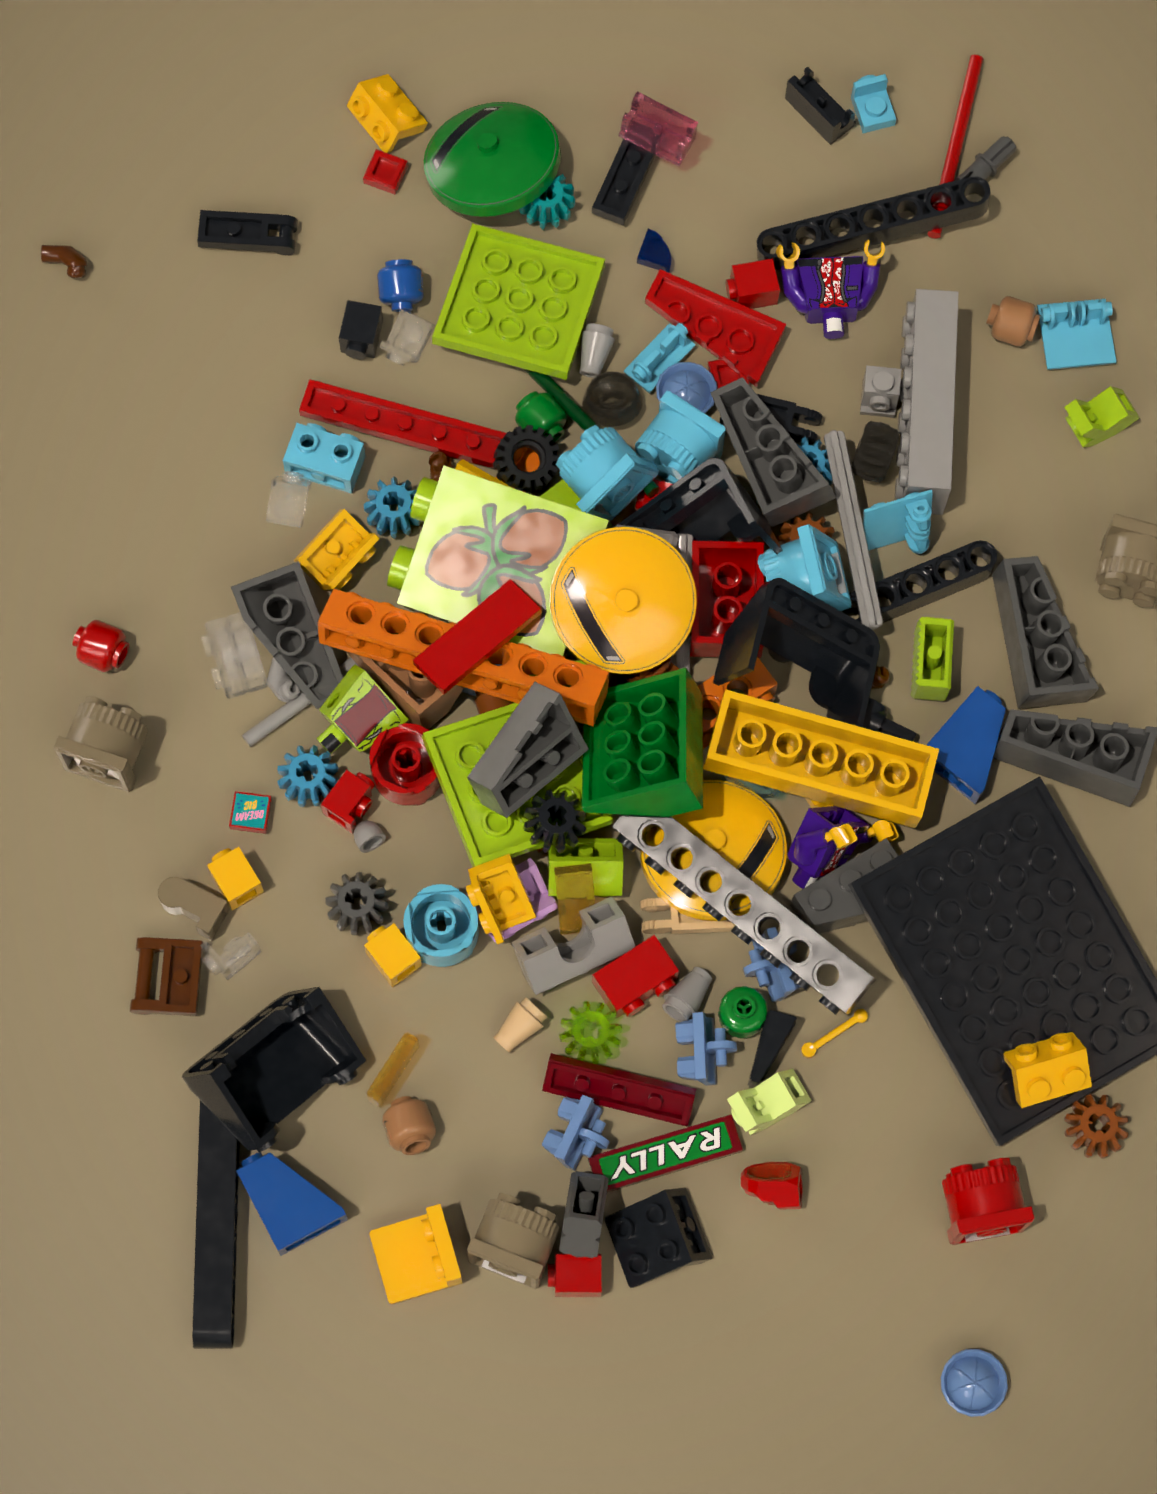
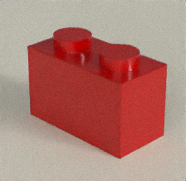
[592,935,679,1019]

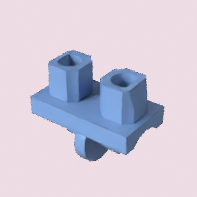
[743,927,801,1002]
[675,1012,737,1086]
[542,1095,610,1171]

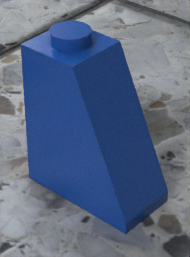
[927,686,1006,804]
[236,1152,348,1256]

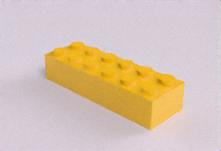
[703,689,939,828]

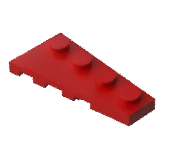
[645,269,786,387]

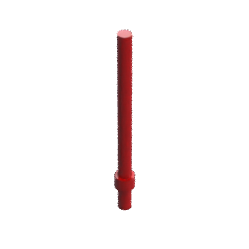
[927,54,984,239]

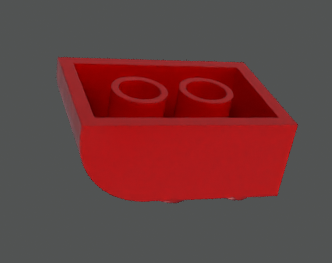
[690,541,764,658]

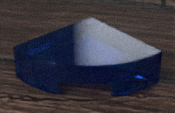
[637,228,671,273]

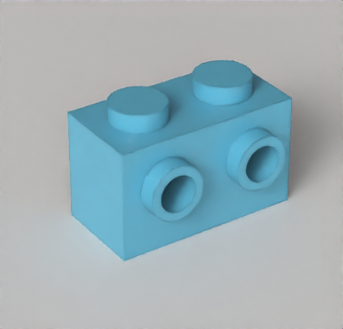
[283,423,366,494]

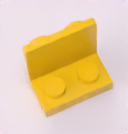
[369,1204,463,1304]

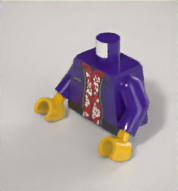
[776,239,885,339]
[787,806,899,889]

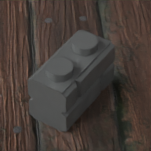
[559,1171,609,1258]

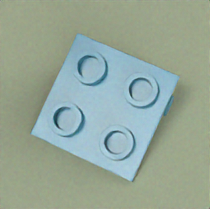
[1037,299,1116,370]
[863,489,933,554]

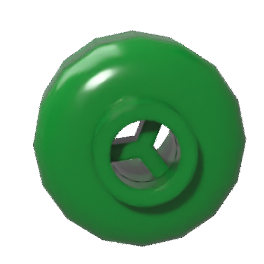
[515,391,567,444]
[718,986,768,1039]

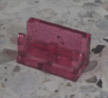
[619,91,698,166]

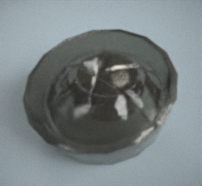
[582,372,643,427]

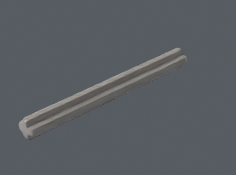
[824,430,883,630]

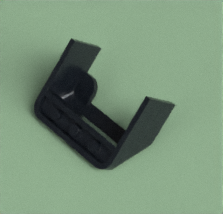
[615,458,783,554]
[713,578,880,727]

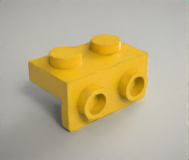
[347,74,428,153]
[293,509,380,590]
[466,853,536,945]
[1003,1032,1092,1108]

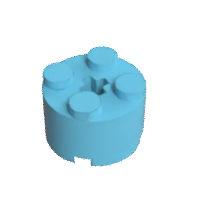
[403,884,479,967]

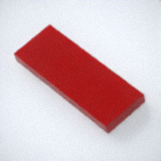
[413,579,542,695]

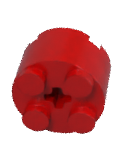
[369,723,440,806]

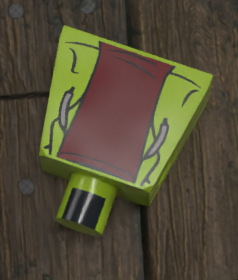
[316,664,409,754]

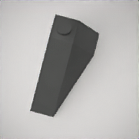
[231,561,343,709]

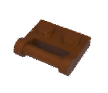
[130,937,204,1016]

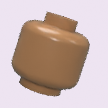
[986,296,1041,347]
[382,1096,436,1155]

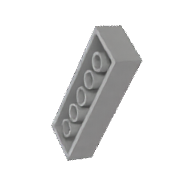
[895,289,959,515]

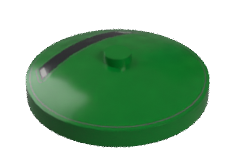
[424,102,561,217]

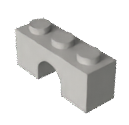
[511,896,635,995]

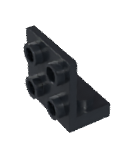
[605,1188,713,1288]

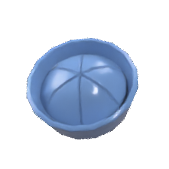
[656,362,717,414]
[941,1349,1008,1417]

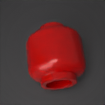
[72,620,130,672]

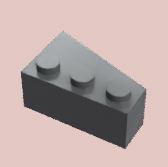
[467,682,588,818]
[790,838,898,934]

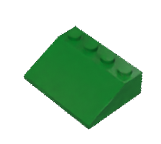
[582,668,703,817]

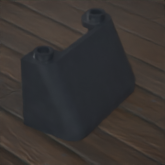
[182,987,367,1152]

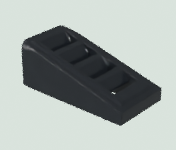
[748,1010,797,1088]

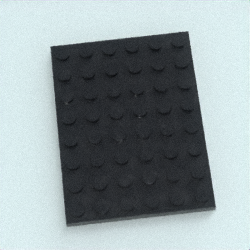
[848,776,1157,1146]

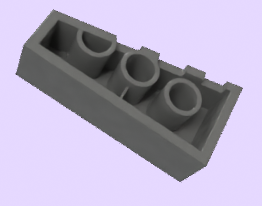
[710,377,837,528]
[992,556,1099,709]
[993,709,1157,807]

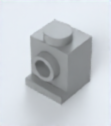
[860,366,902,418]

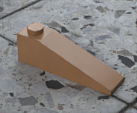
[346,623,464,729]

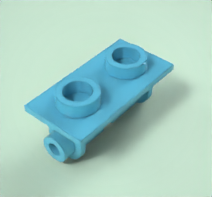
[623,323,696,394]

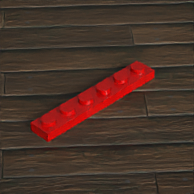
[299,379,506,470]

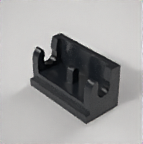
[785,67,856,145]

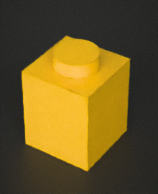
[207,847,264,911]
[364,923,422,988]

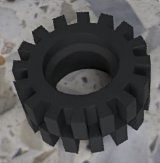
[493,425,560,494]

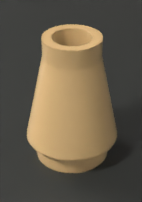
[493,997,547,1053]

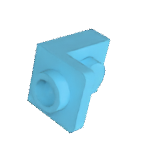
[851,74,896,134]

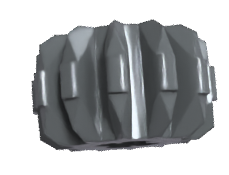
[325,872,389,936]

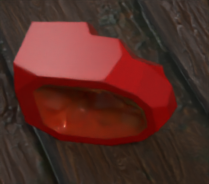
[741,1162,803,1210]

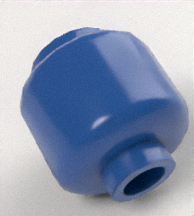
[377,259,424,312]

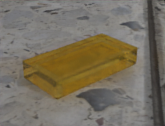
[554,863,595,935]
[366,1032,419,1109]

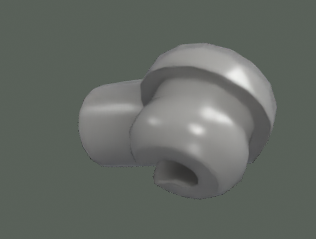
[267,657,300,703]

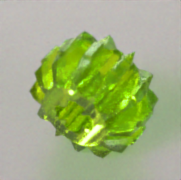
[559,1001,622,1064]

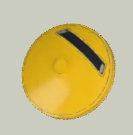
[549,527,697,674]
[640,780,787,921]

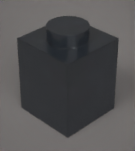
[339,300,383,359]

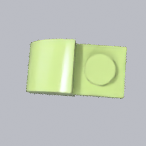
[727,1069,811,1135]

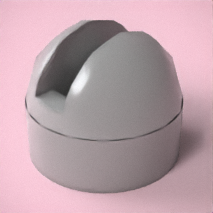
[354,820,386,853]

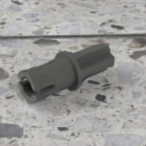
[955,136,1017,195]

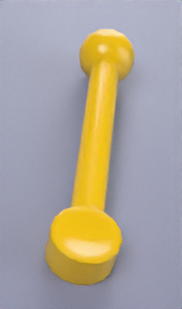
[801,1009,868,1058]

